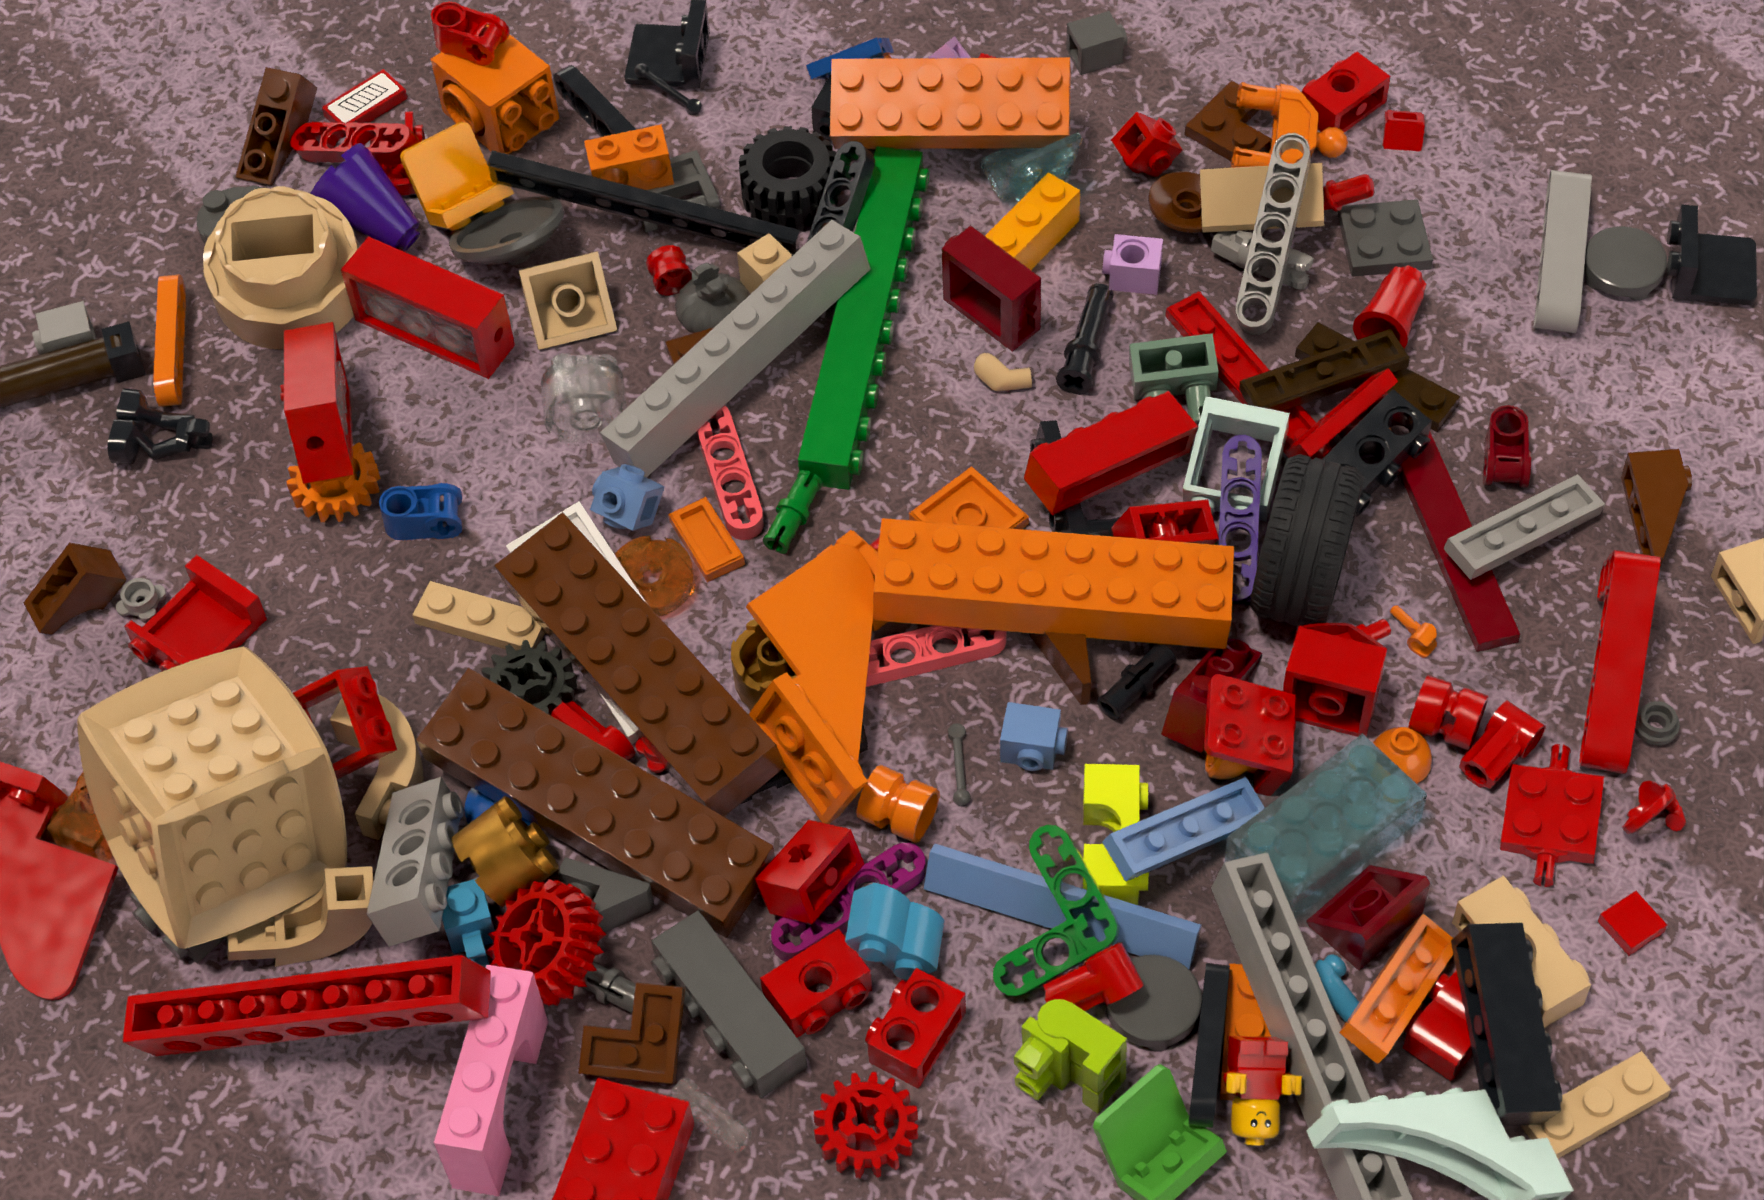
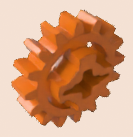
[287,442,381,522]

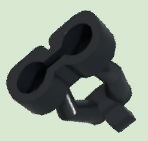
[108,388,213,465]

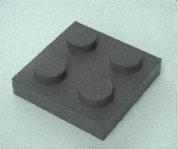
[1338,199,1433,277]

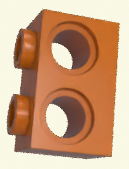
[584,124,674,190]

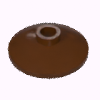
[1148,172,1203,233]

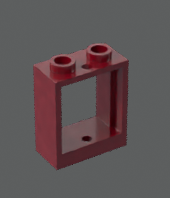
[942,225,1041,352]

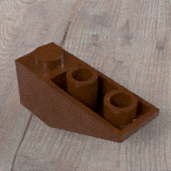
[235,67,317,186]

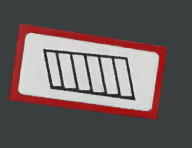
[322,69,408,123]

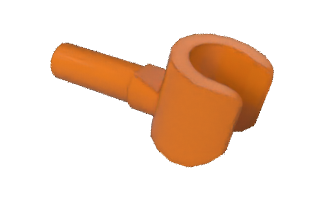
[1390,605,1437,658]

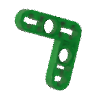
[993,825,1119,997]

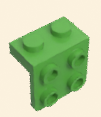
[1093,1064,1227,1200]

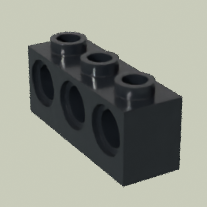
[1323,389,1432,517]

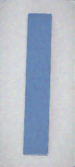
[924,844,1201,970]

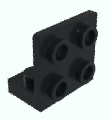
[624,0,710,88]

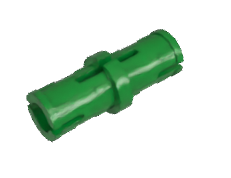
[763,470,823,554]

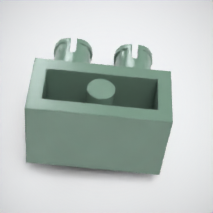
[1129,333,1218,425]

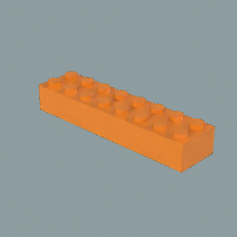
[873,518,1234,649]

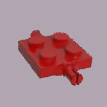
[1500,744,1604,887]

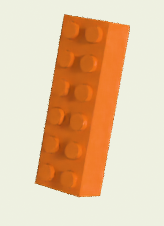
[830,57,1071,149]

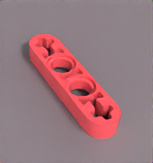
[696,405,764,540]
[866,625,1007,687]

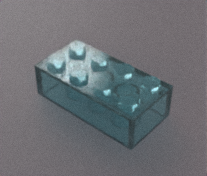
[1224,733,1427,919]

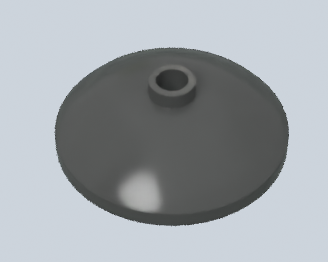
[449,196,564,265]

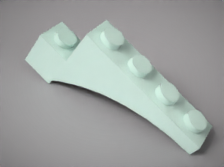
[1307,1088,1574,1200]

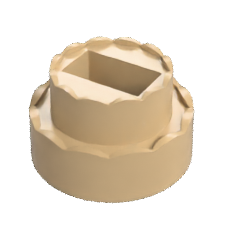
[203,186,360,349]

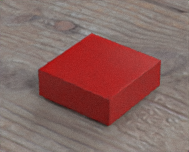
[1598,891,1667,956]

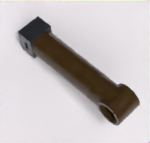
[0,321,146,408]

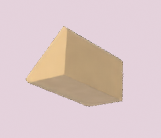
[1200,163,1324,232]

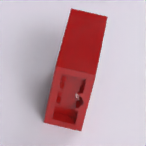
[293,666,398,779]

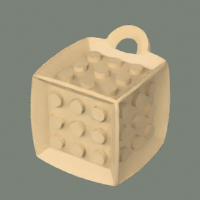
[77,646,347,949]

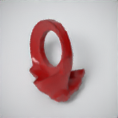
[1622,780,1686,834]

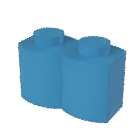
[845,883,945,980]

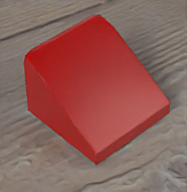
[1383,110,1425,152]

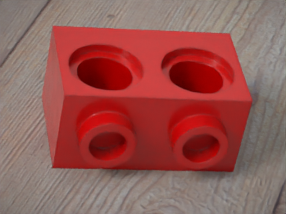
[865,968,966,1089]

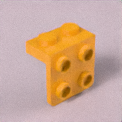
[400,122,514,231]

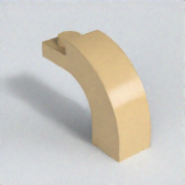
[330,694,423,840]
[227,866,374,967]

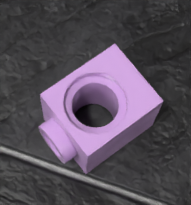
[1102,234,1163,295]

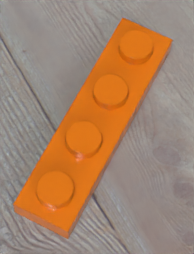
[1339,914,1453,1064]

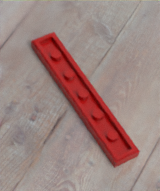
[1165,291,1336,459]

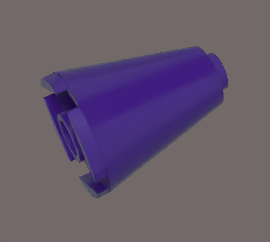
[310,143,420,251]

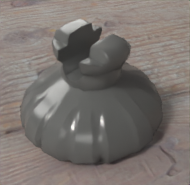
[675,263,750,333]

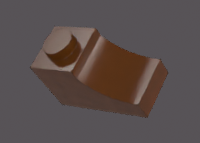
[23,542,127,635]

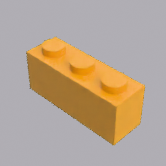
[985,172,1080,270]

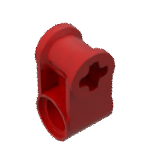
[431,2,510,66]

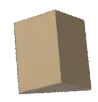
[518,251,618,350]

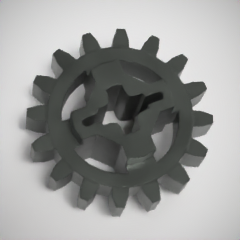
[482,640,577,715]

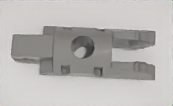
[1211,230,1314,290]

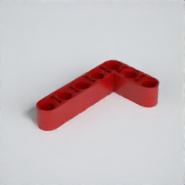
[1579,550,1661,774]

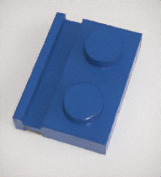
[806,37,894,80]

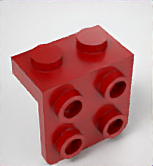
[1204,674,1296,796]

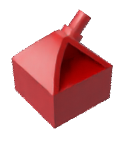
[1283,619,1391,739]

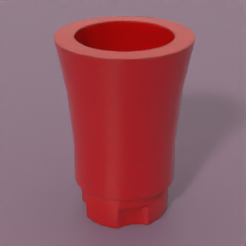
[1353,265,1427,349]

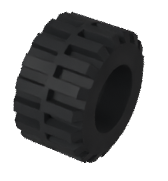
[739,126,840,231]

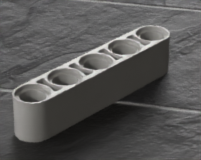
[1236,133,1311,335]
[1534,170,1592,333]

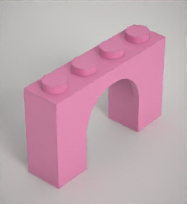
[434,965,548,1196]

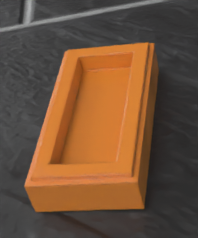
[668,497,745,582]

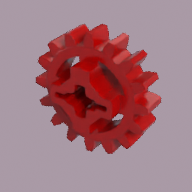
[813,1072,919,1179]

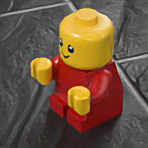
[1223,1035,1302,1145]

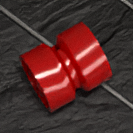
[1408,675,1489,751]

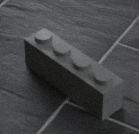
[651,910,807,1099]

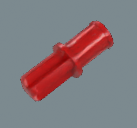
[1323,174,1375,212]

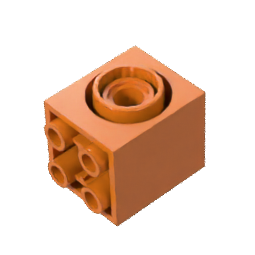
[431,25,560,155]

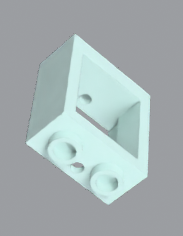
[1183,396,1290,522]

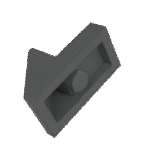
[558,857,654,932]

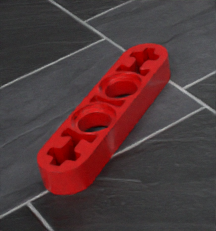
[290,122,419,164]

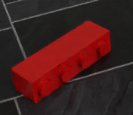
[1024,391,1198,515]

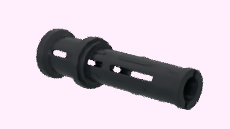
[1056,283,1114,395]

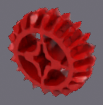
[486,879,606,1006]

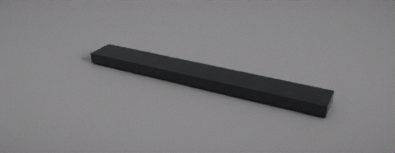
[488,151,800,256]

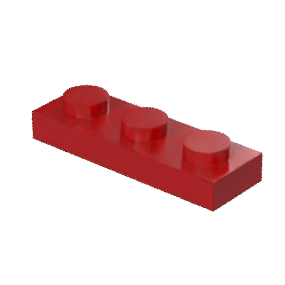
[1283,368,1399,460]

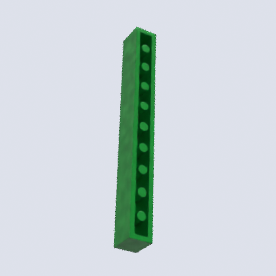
[798,146,930,490]

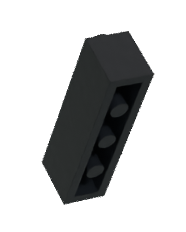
[1451,923,1562,1126]

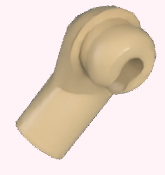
[974,353,1032,392]

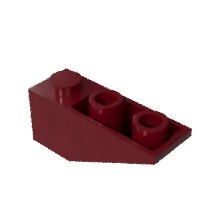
[1161,638,1262,753]

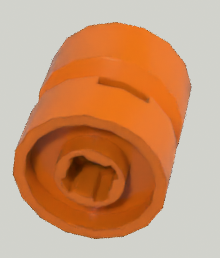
[856,765,940,844]

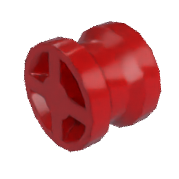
[646,245,692,296]

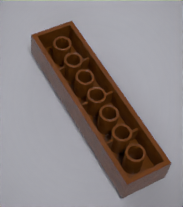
[494,512,786,817]
[416,668,775,938]

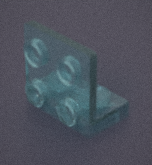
[980,132,1083,203]

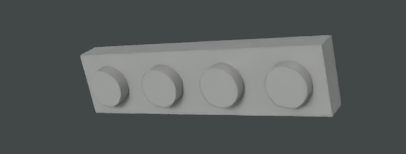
[1444,474,1605,580]

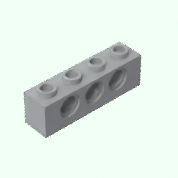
[367,777,463,947]

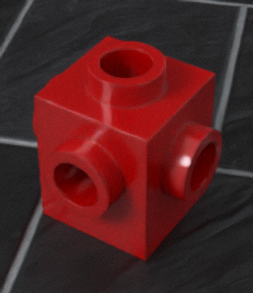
[1111,112,1183,177]

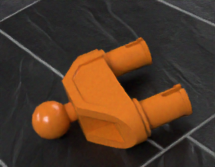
[1231,82,1348,168]

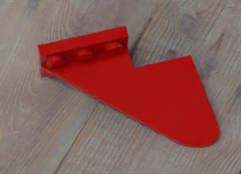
[0,762,119,1001]

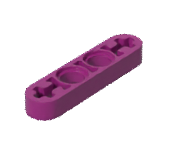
[771,843,926,962]

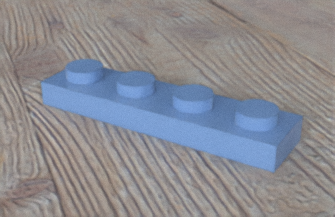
[1102,777,1270,881]

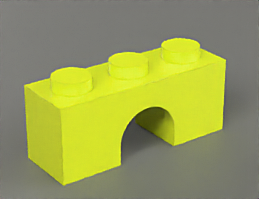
[1083,764,1149,905]

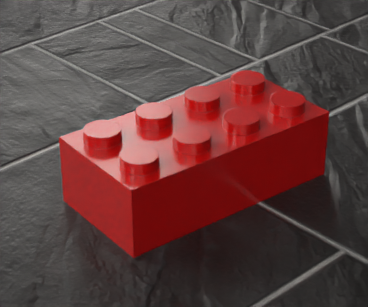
[552,1078,695,1200]

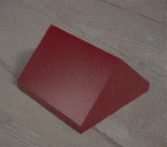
[1306,865,1430,971]

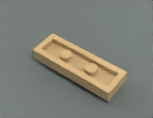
[413,581,546,651]
[1521,1051,1671,1159]

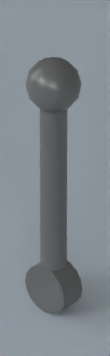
[948,723,971,806]

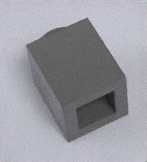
[1066,11,1127,75]

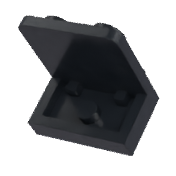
[1667,204,1757,305]

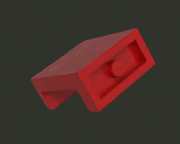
[124,555,267,672]

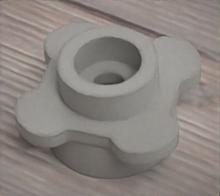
[116,578,166,621]

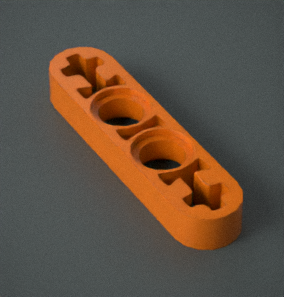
[153,274,186,407]

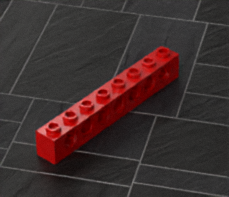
[123,955,491,1056]

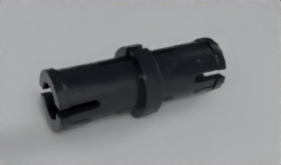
[1097,643,1177,720]

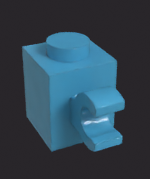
[442,878,496,967]

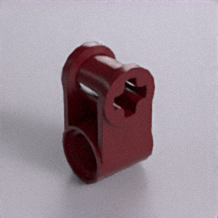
[1483,405,1531,488]

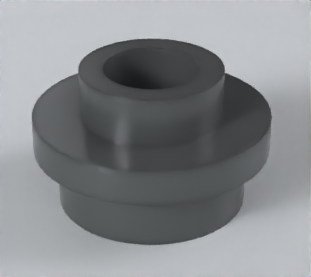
[1635,701,1680,745]

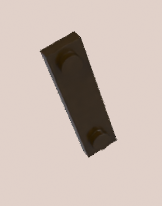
[1295,322,1461,432]
[1239,329,1410,412]

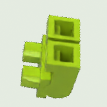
[1013,999,1127,1114]

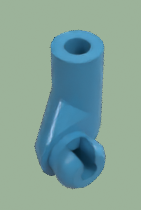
[1315,954,1360,1022]

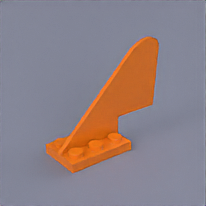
[746,544,874,824]

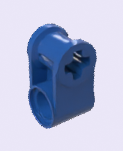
[379,483,462,540]

